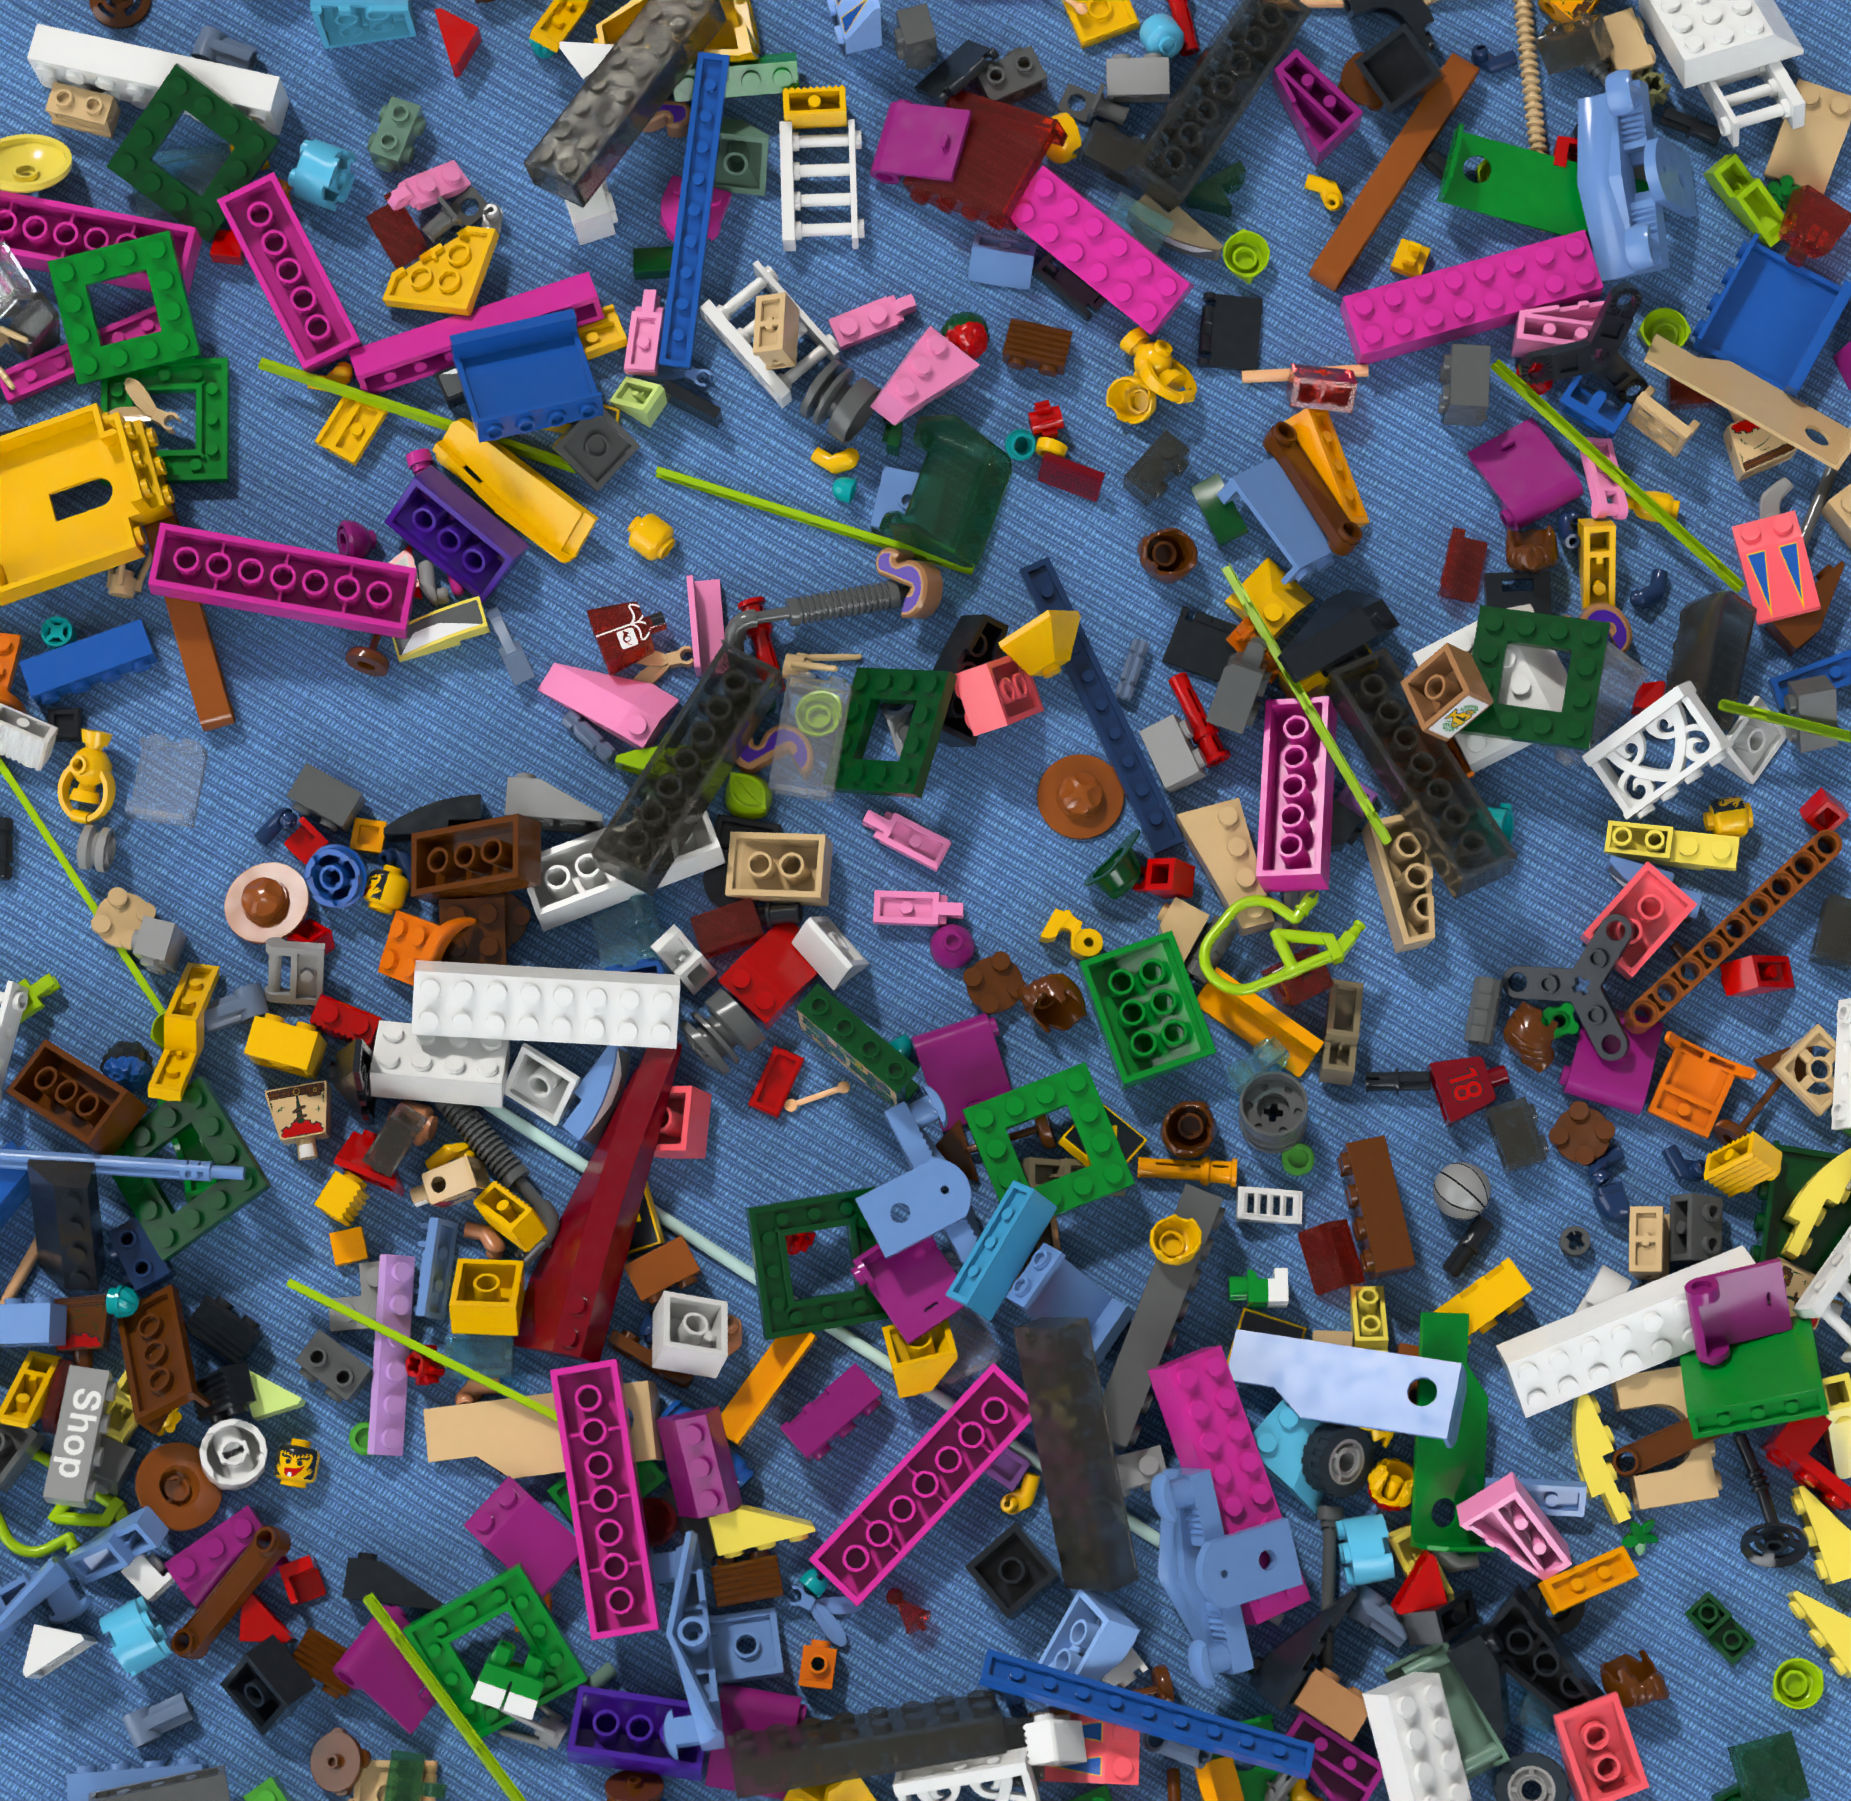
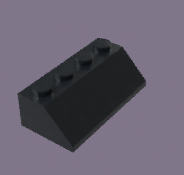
[27,1159,106,1291]

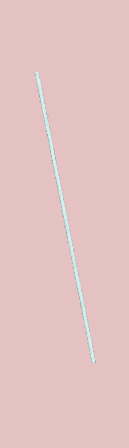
[480,1106,1285,1626]

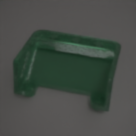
[878,414,1012,568]

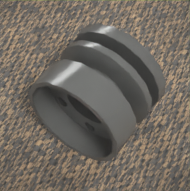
[799,359,882,444]
[678,988,766,1076]
[1239,1071,1308,1154]

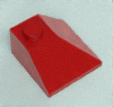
[333,1130,405,1196]

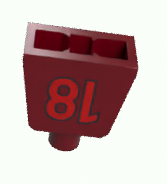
[1426,1056,1510,1127]

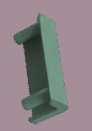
[1383,1642,1510,1781]

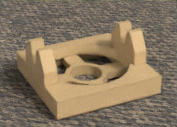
[1626,385,1700,457]
[1771,1024,1836,1117]

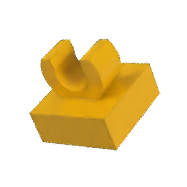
[1390,238,1431,278]

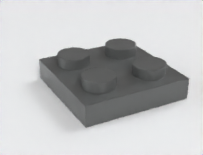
[551,408,640,492]

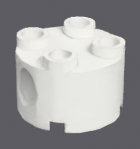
[199,1418,267,1491]

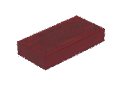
[1037,452,1106,502]

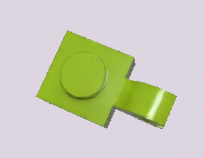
[18,973,61,1024]

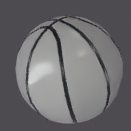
[1433,1162,1491,1220]

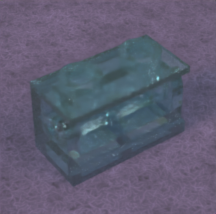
[445,1334,515,1379]

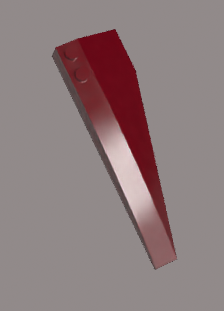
[511,1043,682,1363]

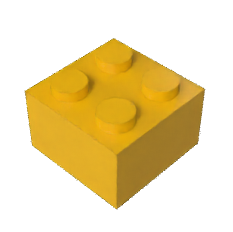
[244,1013,328,1080]
[449,1258,526,1336]

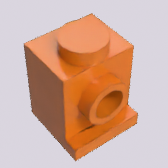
[798,1639,837,1690]

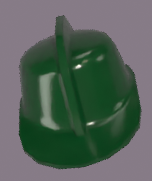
[1084,829,1141,899]

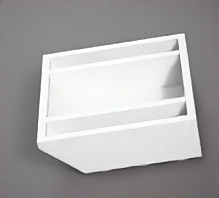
[1639,0,1804,89]
[1412,604,1568,773]

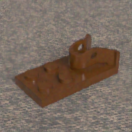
[439,897,508,965]
[117,1284,212,1434]

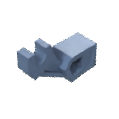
[486,607,535,686]

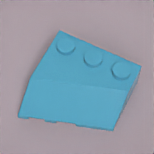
[310,0,417,49]
[1252,1399,1324,1515]

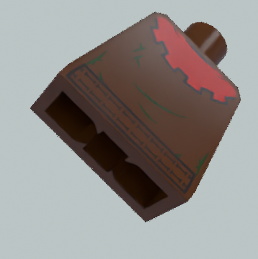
[54,1294,114,1368]

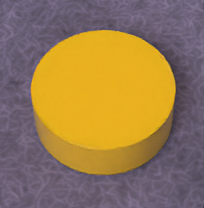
[1035,437,1068,458]

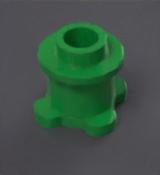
[1541,1003,1579,1039]

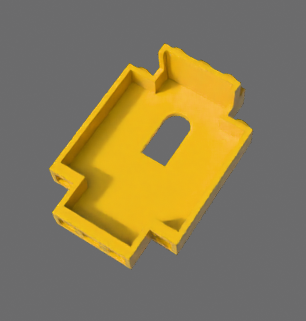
[0,403,175,606]

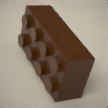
[411,814,541,904]
[5,1039,149,1156]
[1336,1135,1416,1280]

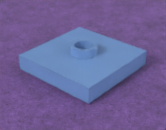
[870,466,946,541]

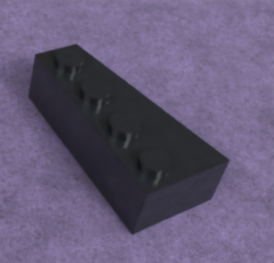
[904,614,1009,747]
[1484,1584,1605,1714]

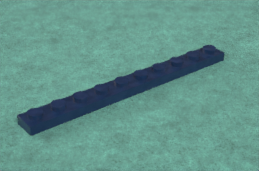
[1019,557,1184,856]

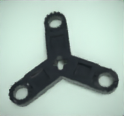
[1519,283,1649,408]
[1502,914,1635,1061]

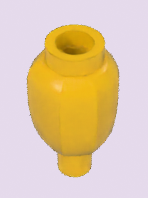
[1626,491,1680,523]

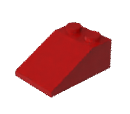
[718,923,819,1031]

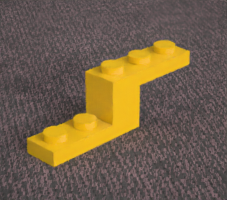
[529,0,594,53]
[148,962,220,1102]

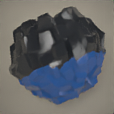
[100,1040,153,1093]

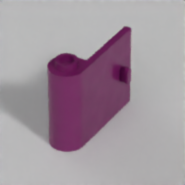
[870,99,973,184]
[1467,417,1584,531]
[1558,1009,1664,1115]
[911,1013,1012,1132]
[850,1236,966,1345]
[1684,1258,1793,1365]
[332,1604,436,1734]
[705,1684,808,1800]

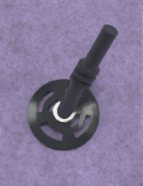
[1733,1433,1809,1568]

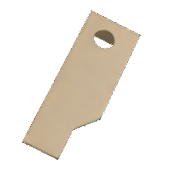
[1644,334,1851,471]
[423,1380,664,1479]

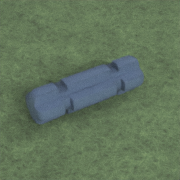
[1115,639,1149,701]
[562,710,616,763]

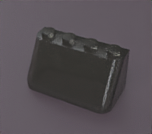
[1664,591,1757,730]

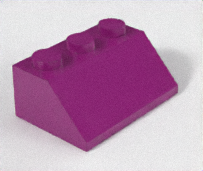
[655,1406,743,1518]
[164,1505,290,1609]

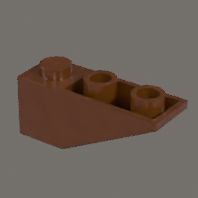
[1765,561,1845,657]

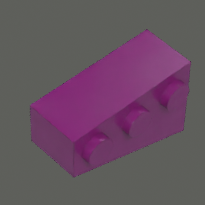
[780,1363,883,1462]

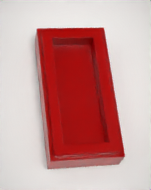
[748,1046,805,1119]

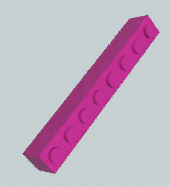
[348,271,604,394]

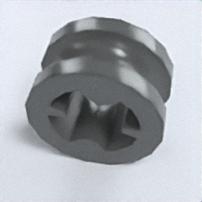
[1559,1226,1590,1257]

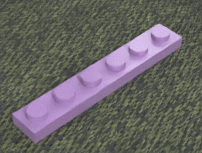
[367,1254,415,1456]

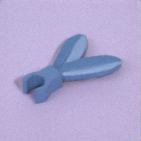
[639,366,713,392]
[785,1586,864,1647]

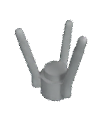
[499,1704,569,1750]

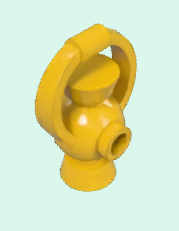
[1119,327,1197,404]
[57,728,116,825]

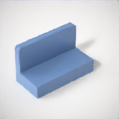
[968,234,1037,290]

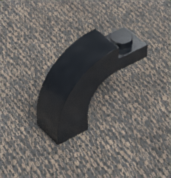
[1342,0,1434,55]

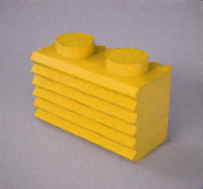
[783,85,847,129]
[1703,1131,1783,1198]
[314,1170,370,1228]
[473,1181,548,1252]

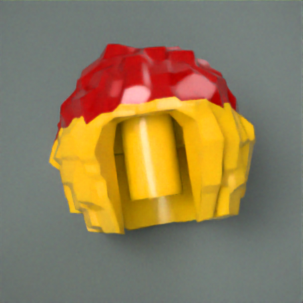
[1367,1458,1414,1512]

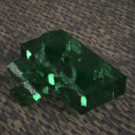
[384,1750,447,1801]

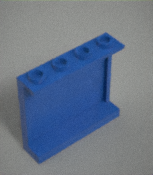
[1692,233,1851,398]
[449,309,604,443]

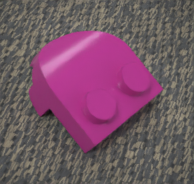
[659,175,732,242]

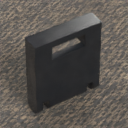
[1032,253,1108,322]
[1484,571,1551,615]

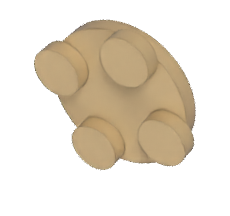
[91,887,156,950]

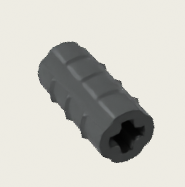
[1185,915,1239,986]
[1464,976,1504,1047]

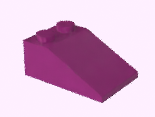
[463,1476,579,1598]

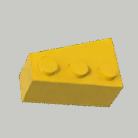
[1434,1257,1533,1345]

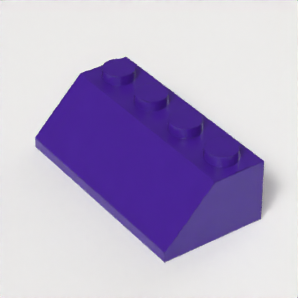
[384,465,530,603]
[567,1685,707,1781]

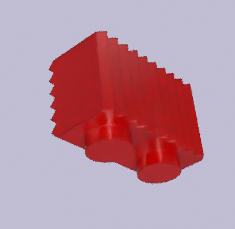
[310,994,383,1052]

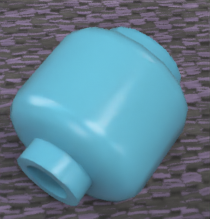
[1139,13,1184,59]

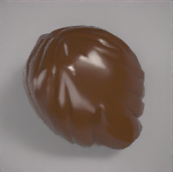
[1505,525,1558,573]
[1137,528,1198,583]
[1017,973,1087,1033]
[1503,1001,1558,1073]
[1160,1101,1217,1158]
[1600,1650,1670,1708]

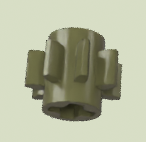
[1634,68,1671,110]

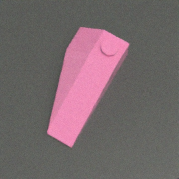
[537,663,680,750]

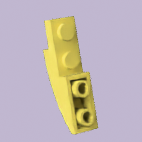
[1604,820,1740,871]
[1780,1148,1851,1261]
[1350,1286,1389,1352]
[1571,1393,1632,1525]

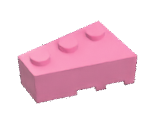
[1511,300,1605,358]
[870,326,980,426]
[1456,1472,1572,1580]

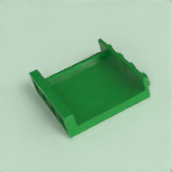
[1680,1316,1829,1439]

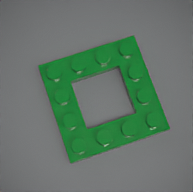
[47,230,202,386]
[100,357,230,486]
[962,1062,1135,1218]
[403,1562,589,1739]

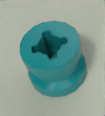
[41,616,78,650]

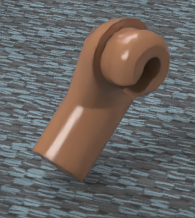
[463,1222,506,1260]
[728,1315,743,1357]
[455,1377,500,1405]

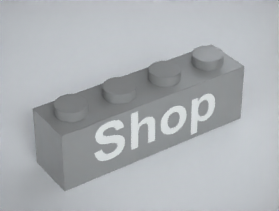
[43,1365,117,1509]

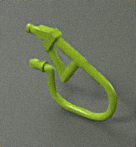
[1199,890,1366,996]
[0,1449,130,1558]

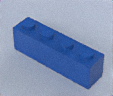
[19,619,159,705]

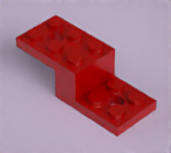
[1761,1415,1851,1511]

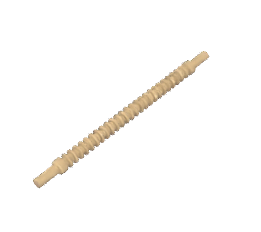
[1513,0,1548,232]

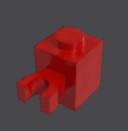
[1132,858,1195,899]

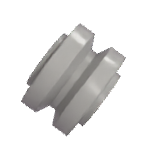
[76,824,116,873]

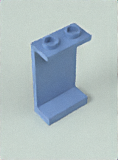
[1217,457,1335,585]
[1006,1243,1135,1367]

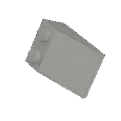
[504,773,607,834]

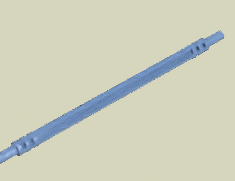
[0,1149,246,1182]

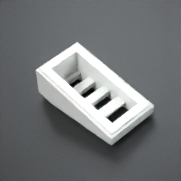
[1236,1186,1303,1225]

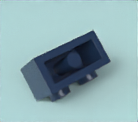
[106,1217,177,1294]

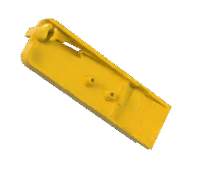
[432,418,599,563]

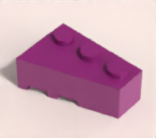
[1272,49,1363,167]
[1284,1711,1383,1801]

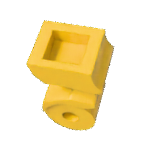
[1039,908,1103,960]

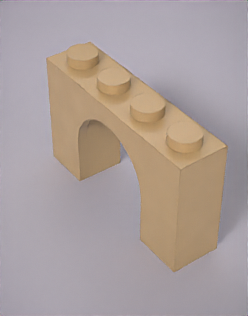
[1610,1366,1722,1511]

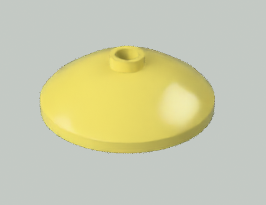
[0,134,73,193]

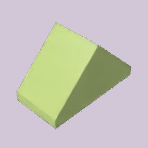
[609,376,667,428]
[249,1370,306,1421]

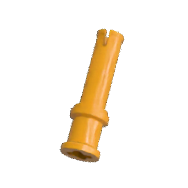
[1137,1157,1238,1188]

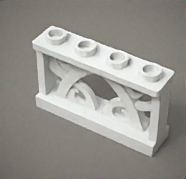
[1582,680,1734,820]
[893,1747,1041,1801]

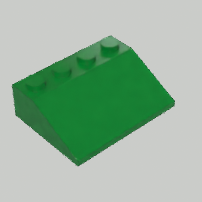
[1078,930,1216,1090]

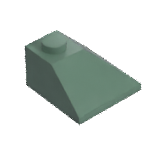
[714,118,769,196]

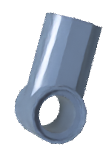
[191,26,258,71]
[204,983,270,1033]
[1345,1585,1408,1648]
[122,1692,195,1749]
[1142,1733,1212,1769]

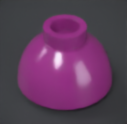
[337,520,377,559]
[930,924,975,969]

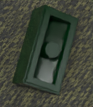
[633,246,673,280]

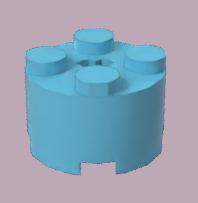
[288,139,356,211]
[1335,1514,1395,1587]
[99,1595,173,1677]

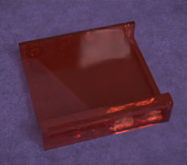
[902,90,1068,231]

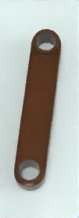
[1263,422,1362,556]
[1612,1418,1729,1478]
[171,1526,291,1660]

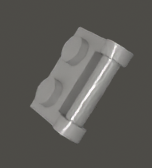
[264,937,325,1006]

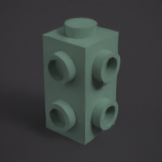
[367,96,426,173]

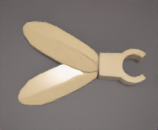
[110,377,182,434]
[621,646,694,684]

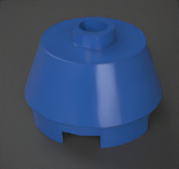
[304,844,369,908]

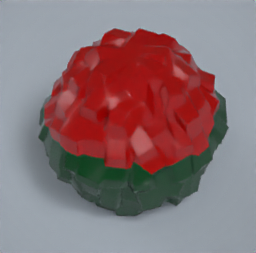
[941,311,990,360]

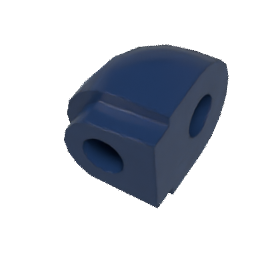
[1592,1180,1630,1223]

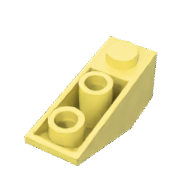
[1822,1372,1851,1480]
[1791,1485,1851,1585]
[707,1504,816,1558]
[1787,1591,1851,1678]

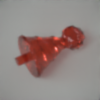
[886,1588,931,1635]

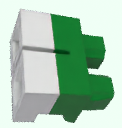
[1228,1268,1289,1308]
[471,1640,547,1720]

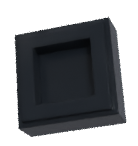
[48,708,83,742]

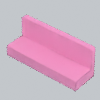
[686,575,728,677]

